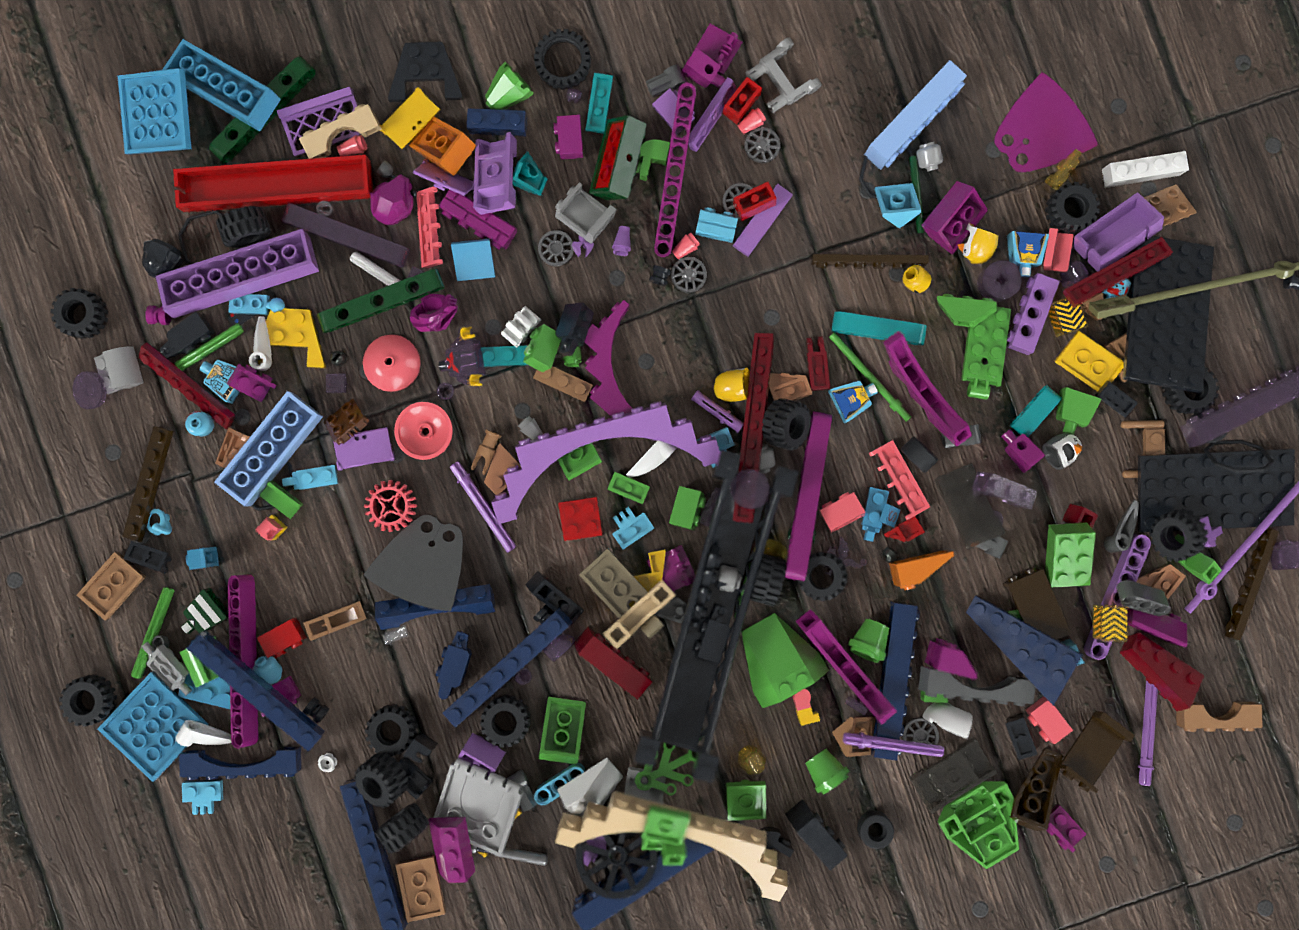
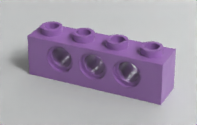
[1007,273,1060,355]

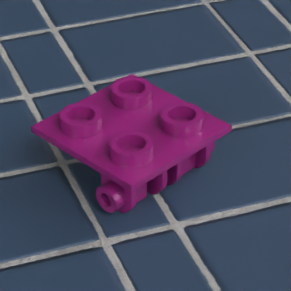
[693,23,743,75]
[647,545,695,591]

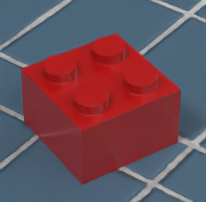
[558,497,603,541]

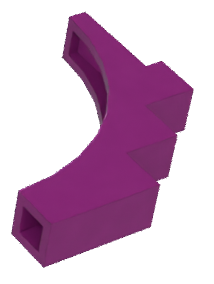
[584,300,633,417]
[883,331,972,447]
[796,609,897,724]

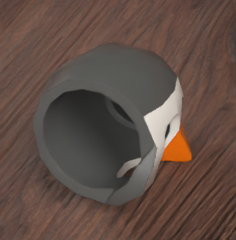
[1042,433,1082,470]

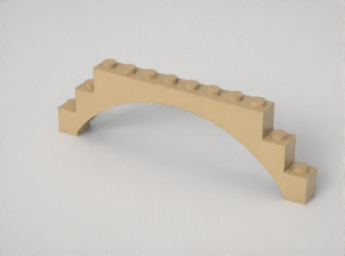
[555,791,788,901]

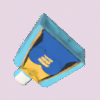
[1007,231,1049,277]
[828,381,878,423]

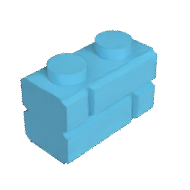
[695,208,738,243]

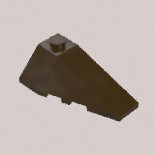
[1010,748,1063,831]

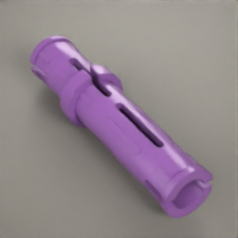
[691,390,744,433]

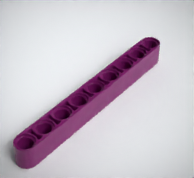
[654,83,696,258]
[785,411,832,581]
[228,574,258,749]

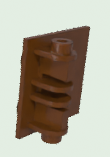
[323,398,369,445]

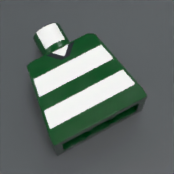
[181,588,229,634]

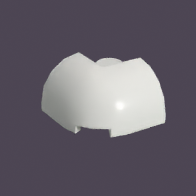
[922,703,972,739]

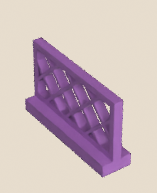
[277,87,361,157]

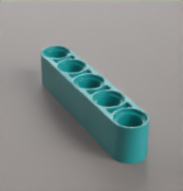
[831,311,927,345]

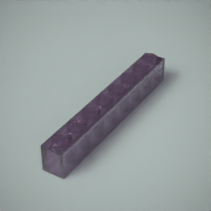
[1180,365,1299,448]

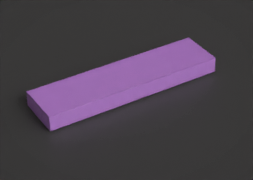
[688,77,737,152]
[733,184,793,257]

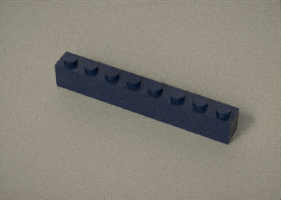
[871,602,920,761]
[443,608,572,727]
[187,630,324,751]
[340,779,408,930]

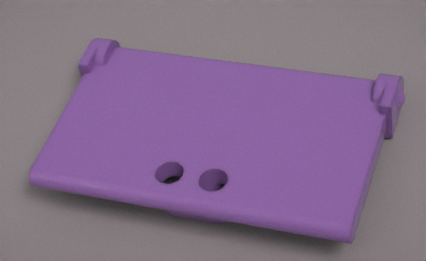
[413,159,474,196]
[333,427,395,471]

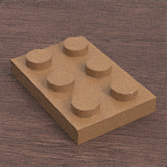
[76,551,146,621]
[396,855,446,922]

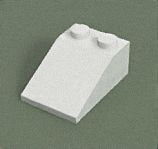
[557,758,623,817]

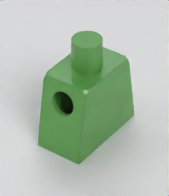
[1056,387,1101,435]

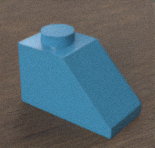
[186,547,219,570]

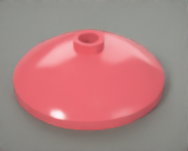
[363,335,421,392]
[394,402,453,460]

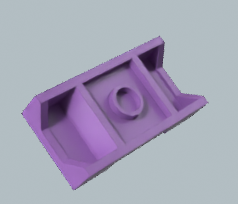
[473,132,517,215]

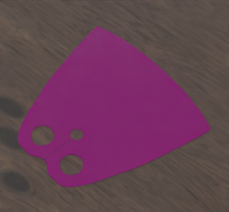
[994,72,1098,172]

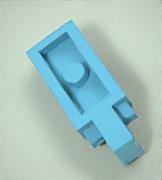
[282,465,339,490]

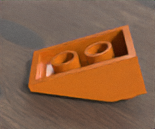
[409,117,476,176]
[889,550,954,590]

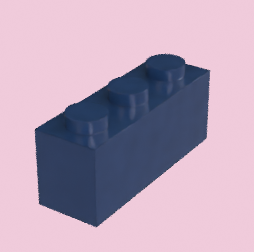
[467,108,527,136]

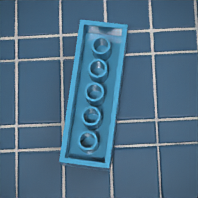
[162,39,281,131]

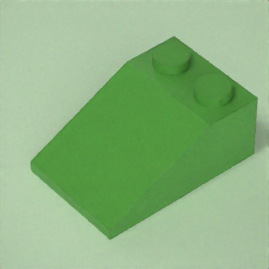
[539,697,586,764]

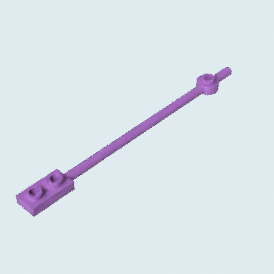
[1184,481,1299,614]

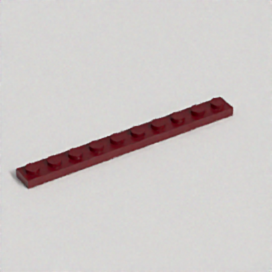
[733,333,775,523]

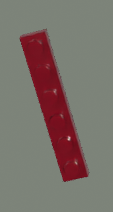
[1063,237,1173,308]
[138,342,235,430]

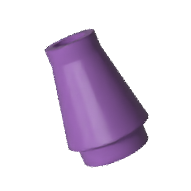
[612,226,631,256]

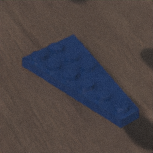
[966,595,1083,706]

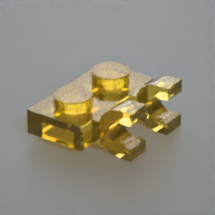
[1045,149,1082,190]

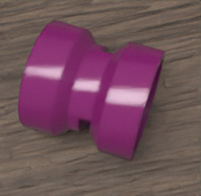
[145,305,172,325]

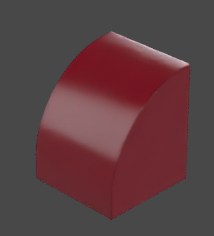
[1062,504,1098,528]

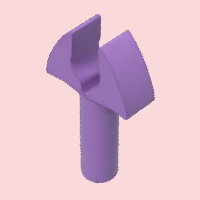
[572,235,594,257]

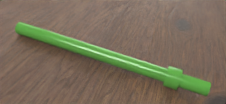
[829,332,912,422]

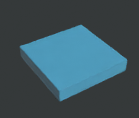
[451,238,495,281]

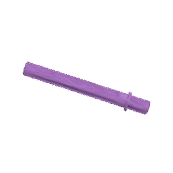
[450,461,516,552]
[1138,680,1158,786]
[843,732,944,757]

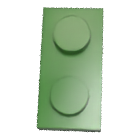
[607,472,650,504]

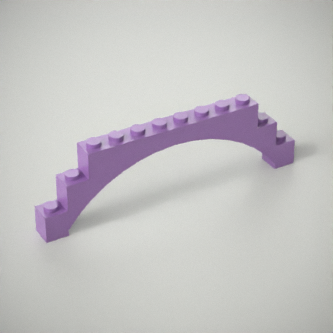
[492,401,720,524]

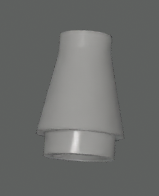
[518,416,543,440]

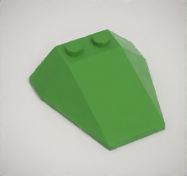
[741,613,829,708]
[937,781,1019,869]

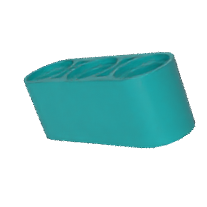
[1010,385,1062,437]

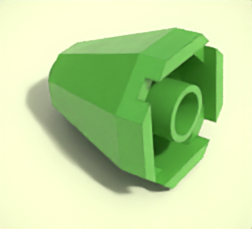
[485,62,534,110]

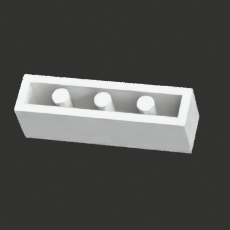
[1102,151,1189,188]

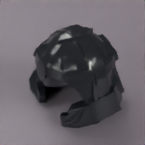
[142,238,184,278]

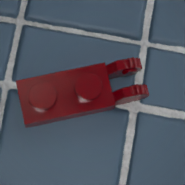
[806,336,830,391]

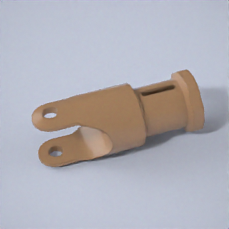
[471,429,502,475]

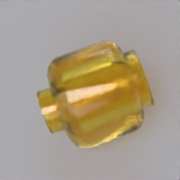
[738,745,766,775]

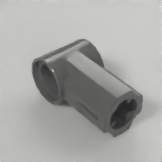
[646,64,687,97]
[941,424,982,448]
[966,527,1008,559]
[505,769,538,812]

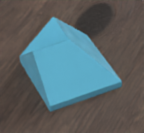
[875,183,921,229]

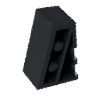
[785,799,848,871]

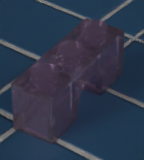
[972,472,1037,510]

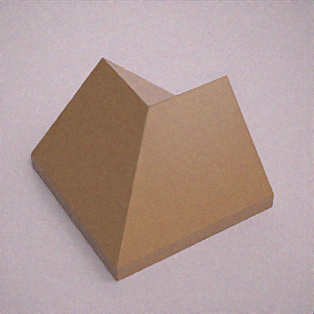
[832,716,876,757]

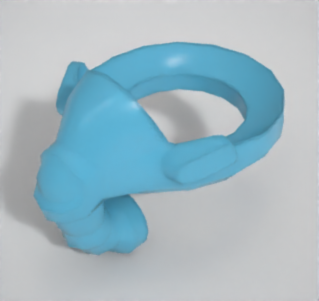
[147,509,172,535]

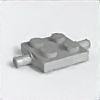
[141,642,192,696]

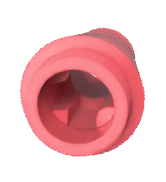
[737,108,767,135]
[337,135,367,156]
[672,233,700,260]

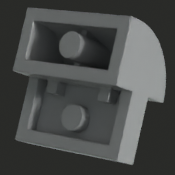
[94,346,144,394]

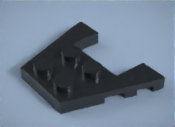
[388,42,463,102]

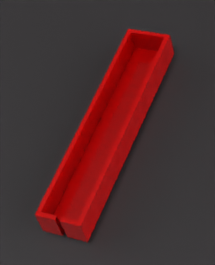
[173,155,373,212]

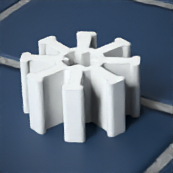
[501,306,541,348]

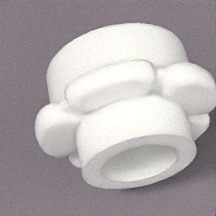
[318,753,337,772]

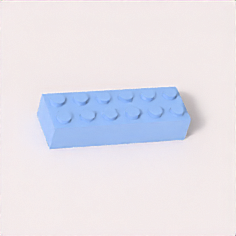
[864,60,967,170]
[214,391,323,506]

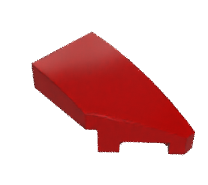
[884,516,925,542]

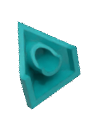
[513,151,548,196]

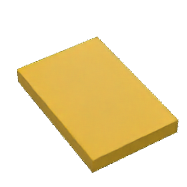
[1054,330,1124,392]

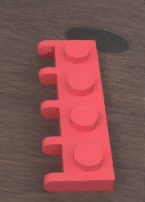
[416,187,443,268]
[869,440,930,520]

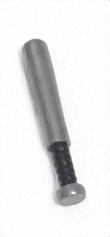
[471,845,548,866]

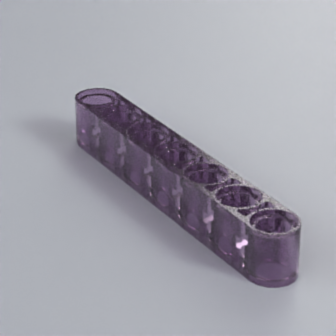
[281,203,410,268]

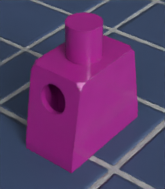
[681,48,726,89]
[1001,429,1045,473]

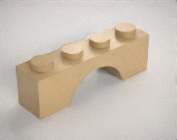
[299,104,382,159]
[604,579,675,649]

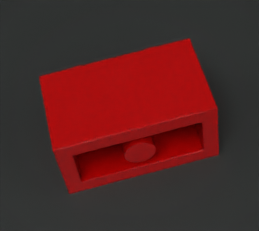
[722,77,762,125]
[733,181,777,221]
[257,618,307,659]

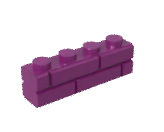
[439,190,517,250]

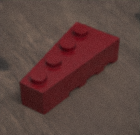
[574,627,652,700]
[1119,632,1204,711]

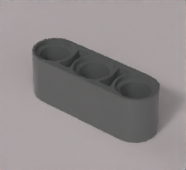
[1116,580,1171,616]

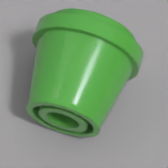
[848,619,890,663]
[805,749,849,794]

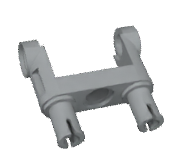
[746,37,822,114]

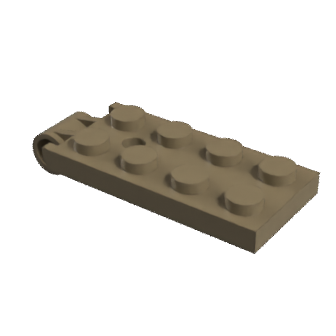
[579,549,665,639]

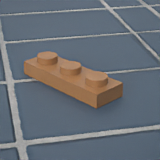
[533,366,593,402]

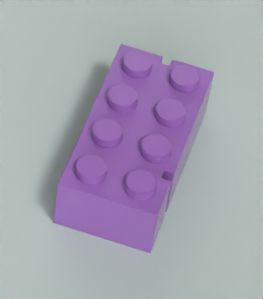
[1074,192,1164,272]

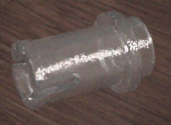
[382,625,409,645]

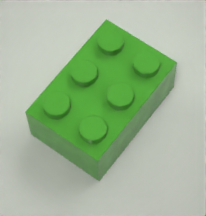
[1045,523,1095,587]

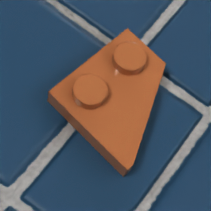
[769,373,812,401]
[215,427,250,468]
[484,443,521,495]
[1136,564,1186,600]

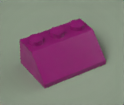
[921,181,988,254]
[1126,607,1187,647]
[925,638,977,679]
[428,817,475,883]

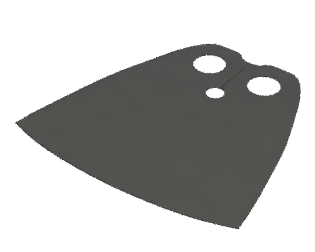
[364,515,463,611]

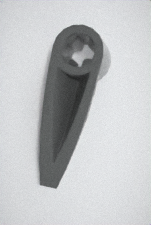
[1104,500,1139,553]

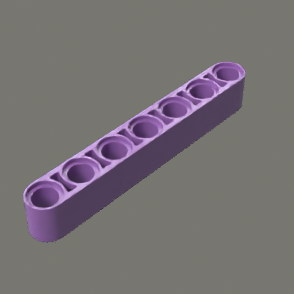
[1084,534,1151,660]

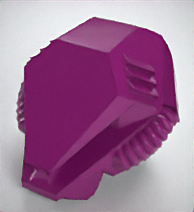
[371,174,414,225]
[410,294,458,332]

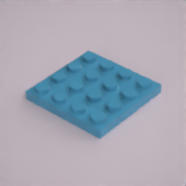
[118,68,191,155]
[97,672,208,782]

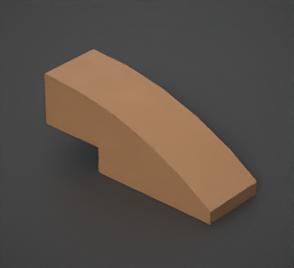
[303,601,367,641]

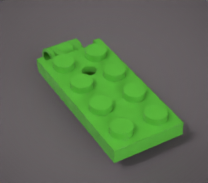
[961,307,1011,400]

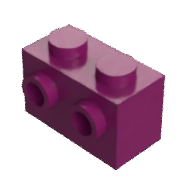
[554,115,584,160]

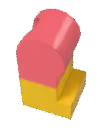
[256,514,288,541]
[793,688,820,726]

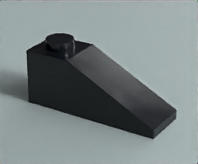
[525,571,584,625]

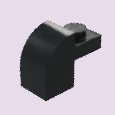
[759,827,794,857]

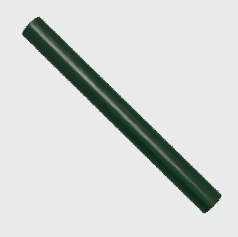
[909,156,925,234]

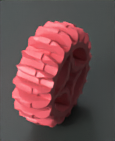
[364,480,417,532]

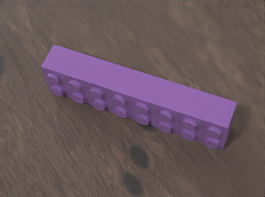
[156,229,319,318]

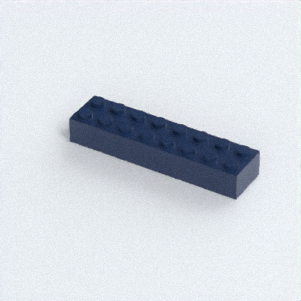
[572,837,715,930]

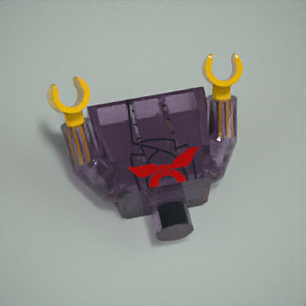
[438,326,486,386]

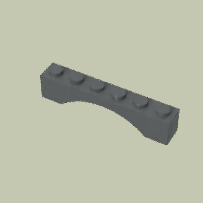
[918,666,1036,707]

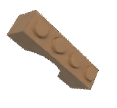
[1176,701,1262,732]

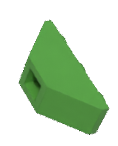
[937,294,997,327]

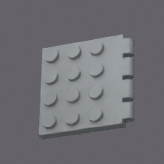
[434,758,524,857]

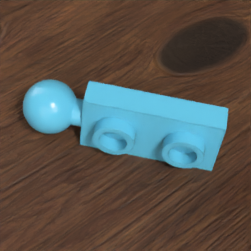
[229,294,285,315]

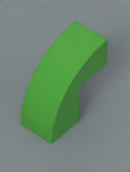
[1175,534,1222,585]

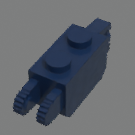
[436,631,472,700]

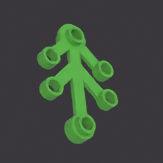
[635,743,696,796]

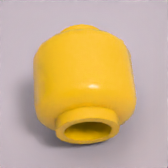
[902,265,931,293]

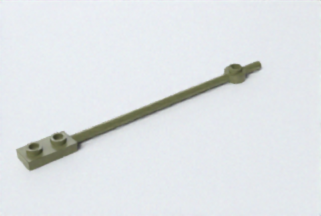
[1088,261,1299,319]

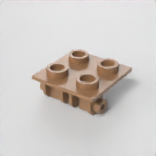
[1144,184,1196,226]

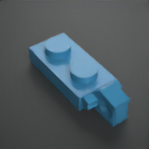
[861,487,889,542]

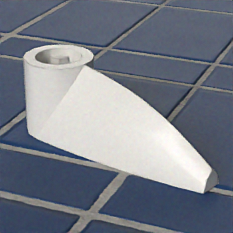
[249,316,272,371]
[626,441,677,478]
[175,720,232,746]

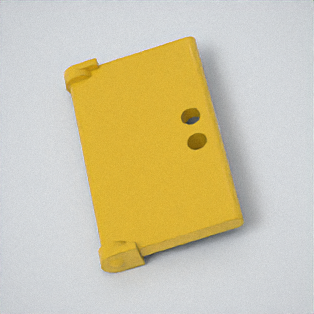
[379,87,440,149]

